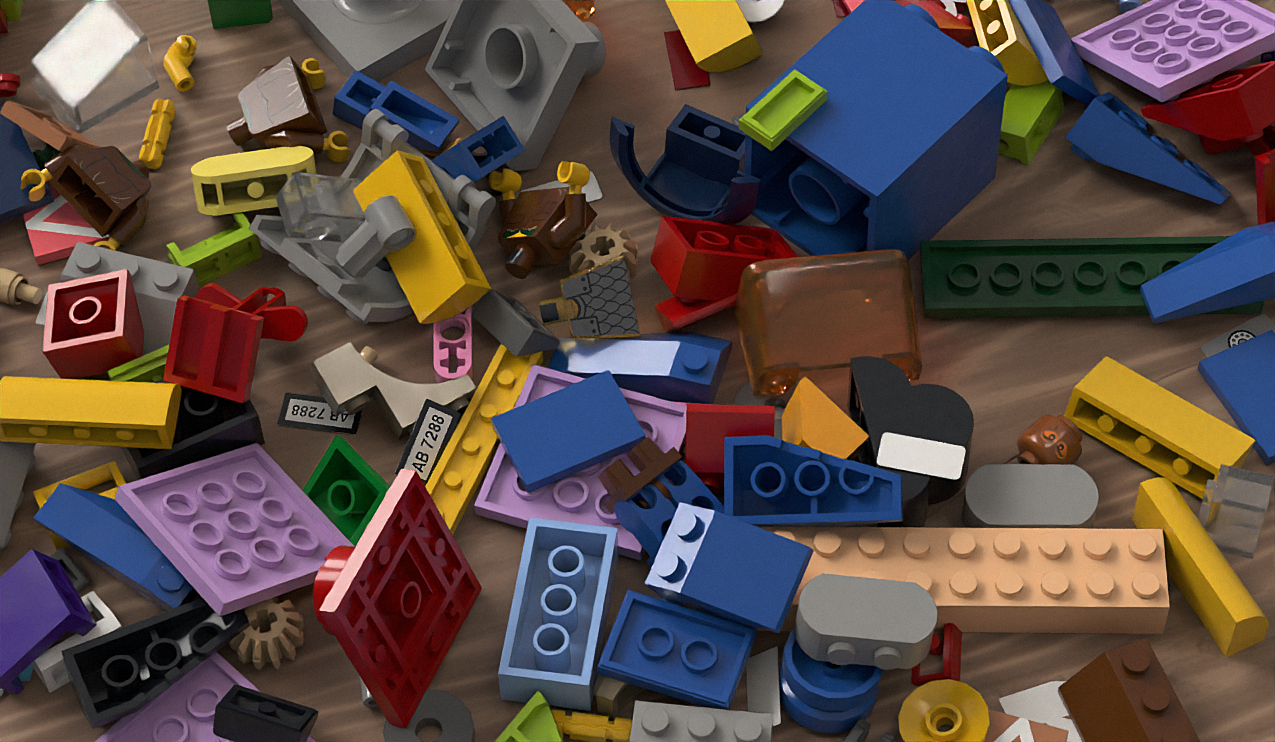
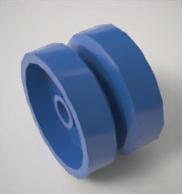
[779,630,884,733]

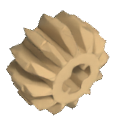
[569,223,638,281]
[229,596,305,672]

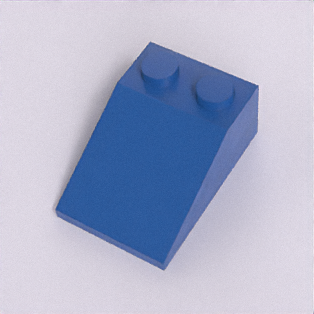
[644,502,814,633]

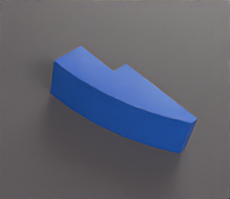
[332,70,460,151]

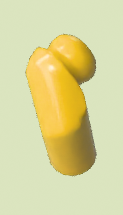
[163,35,197,92]

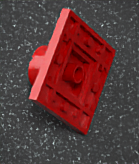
[313,469,482,728]

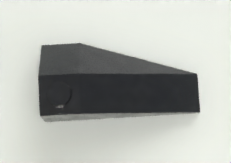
[61,598,250,729]

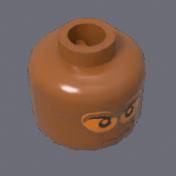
[1017,415,1082,465]

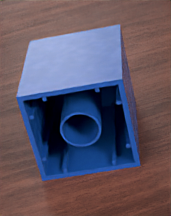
[745,0,1008,297]

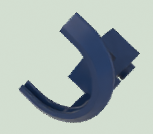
[610,104,761,224]

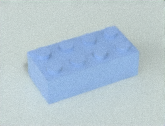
[498,517,619,711]

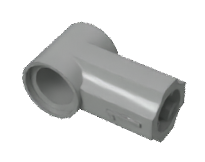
[336,195,416,278]

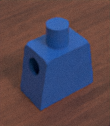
[431,116,525,182]

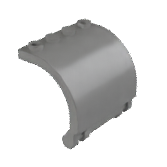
[249,109,496,324]

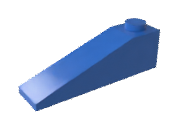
[1065,92,1232,204]
[1140,222,1275,324]
[548,332,732,404]
[724,436,903,527]
[33,483,198,612]

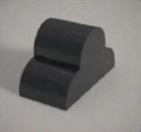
[847,356,974,527]

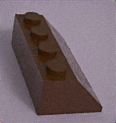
[1057,638,1200,742]

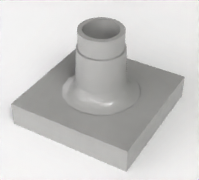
[277,0,456,82]
[425,0,606,171]

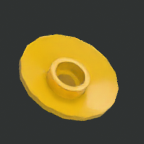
[898,679,990,742]

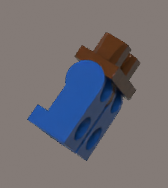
[598,436,724,567]

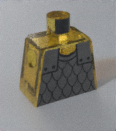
[539,255,641,339]

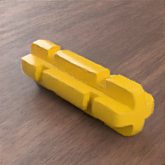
[139,98,176,170]
[551,709,632,742]

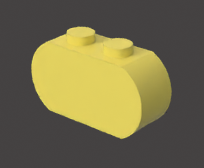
[191,146,319,216]

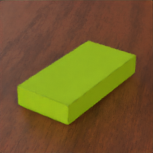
[739,69,827,151]

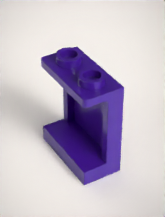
[0,549,97,695]

